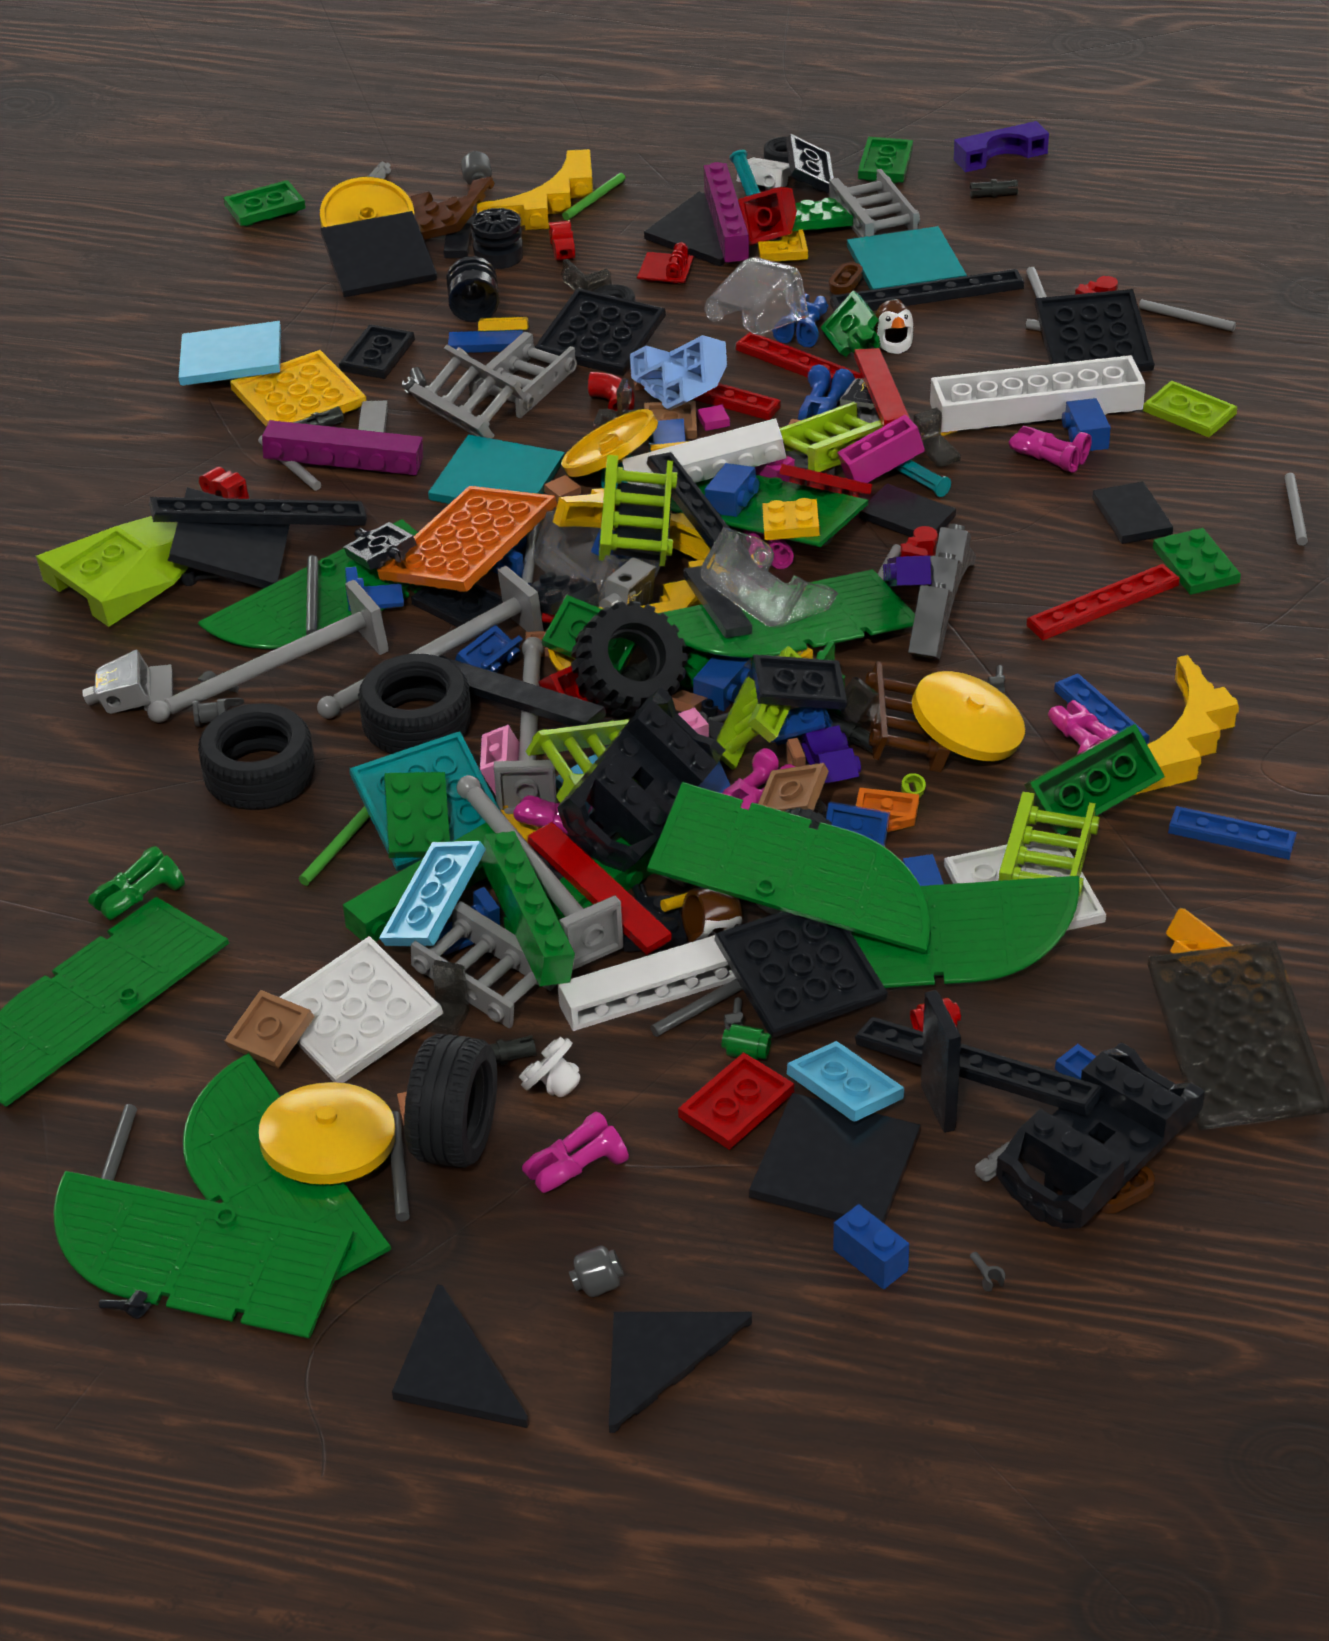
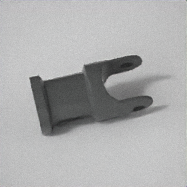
[193,698,244,727]

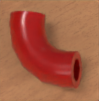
[588,372,634,418]

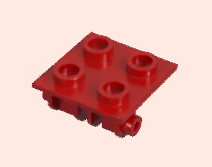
[637,242,694,284]

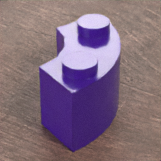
[800,725,861,784]

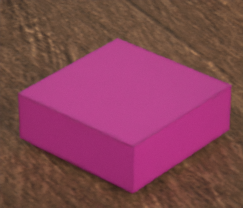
[697,405,730,431]

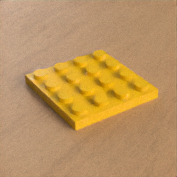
[230,350,367,426]

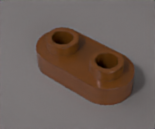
[829,262,863,295]
[1099,1166,1155,1214]

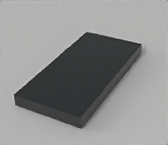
[921,990,961,1133]

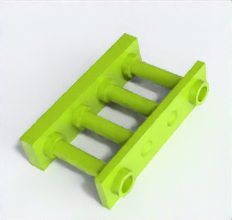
[779,402,883,472]
[598,455,677,566]
[716,646,802,770]
[525,719,642,803]
[998,792,1100,897]

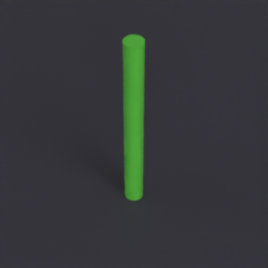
[562,173,626,221]
[299,806,370,886]

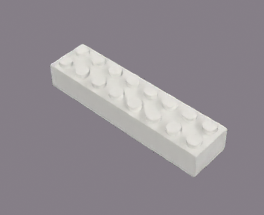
[930,355,1145,432]

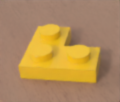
[758,229,808,263]

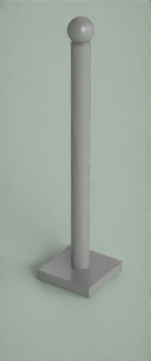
[317,566,544,719]
[147,580,389,723]
[494,637,557,814]
[457,775,624,970]

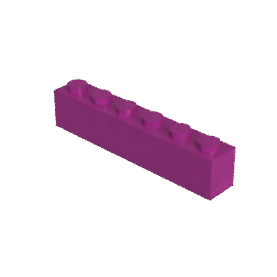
[703,162,749,262]
[262,420,423,475]

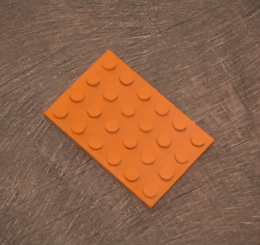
[377,486,557,592]

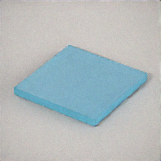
[178,321,281,386]

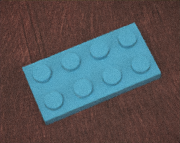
[379,841,486,946]

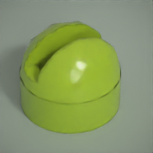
[901,773,926,798]

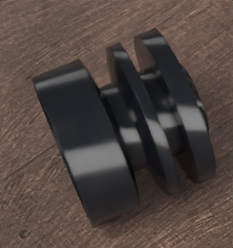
[471,208,523,269]
[446,256,500,322]

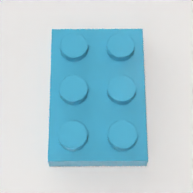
[787,1041,904,1122]

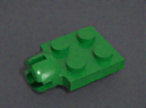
[820,290,880,357]

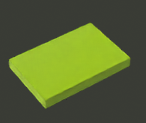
[1143,381,1237,438]

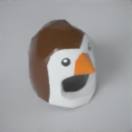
[874,299,913,354]
[682,887,744,942]

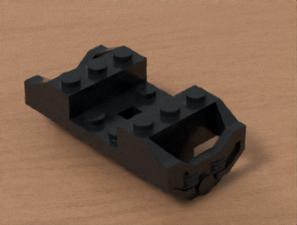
[557,687,725,872]
[996,1042,1205,1229]

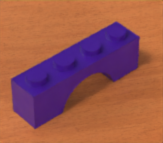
[954,121,1049,172]
[883,556,931,586]

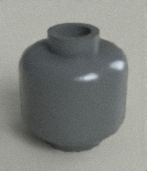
[461,151,492,184]
[569,1245,624,1298]

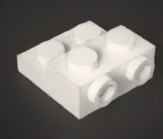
[736,157,791,190]

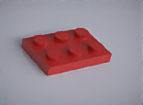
[779,464,873,498]
[678,1052,794,1150]

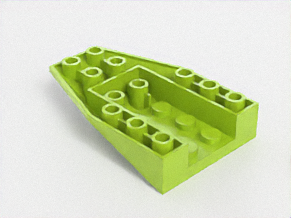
[36,516,189,627]

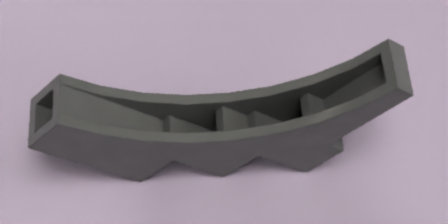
[908,524,976,660]

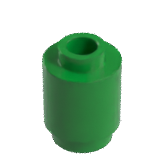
[680,649,712,689]
[721,1024,772,1061]

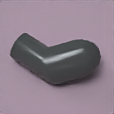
[402,367,426,394]

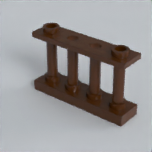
[864,661,951,773]

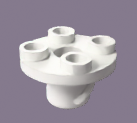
[519,1036,580,1098]

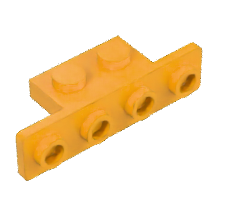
[1166,908,1275,1003]

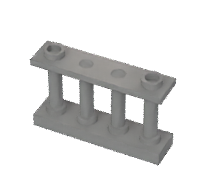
[829,169,920,238]
[469,332,577,418]
[409,345,526,439]
[411,901,557,1029]

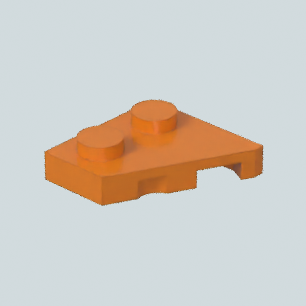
[856,788,919,832]

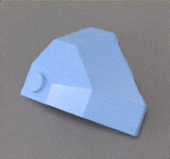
[630,335,727,410]

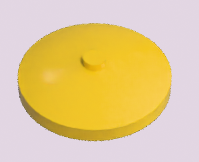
[320,177,414,228]
[561,409,658,477]
[912,671,1025,761]
[259,1082,395,1185]

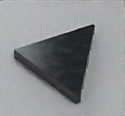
[392,1284,529,1428]
[609,1312,752,1433]

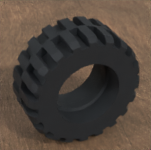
[571,601,688,718]

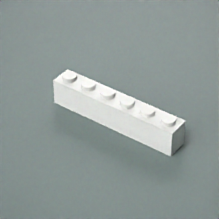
[622,418,787,489]
[558,935,736,1031]

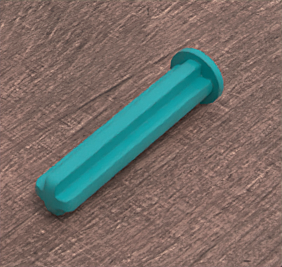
[729,150,760,196]
[894,460,951,497]

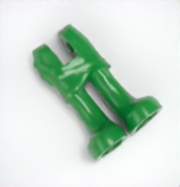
[88,846,185,920]

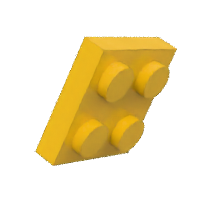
[762,498,820,540]

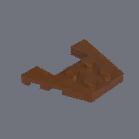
[411,176,495,240]

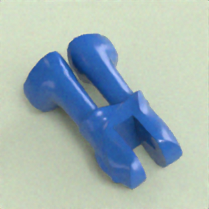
[772,293,829,348]
[798,365,855,420]

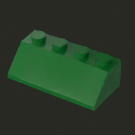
[1024,724,1165,835]

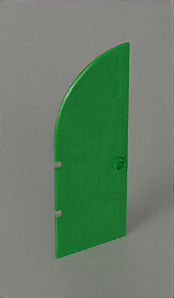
[671,475,868,547]
[198,519,425,649]
[658,569,915,658]
[647,782,930,953]
[850,876,1079,988]
[0,897,229,1107]
[183,1053,391,1280]
[54,1171,354,1339]

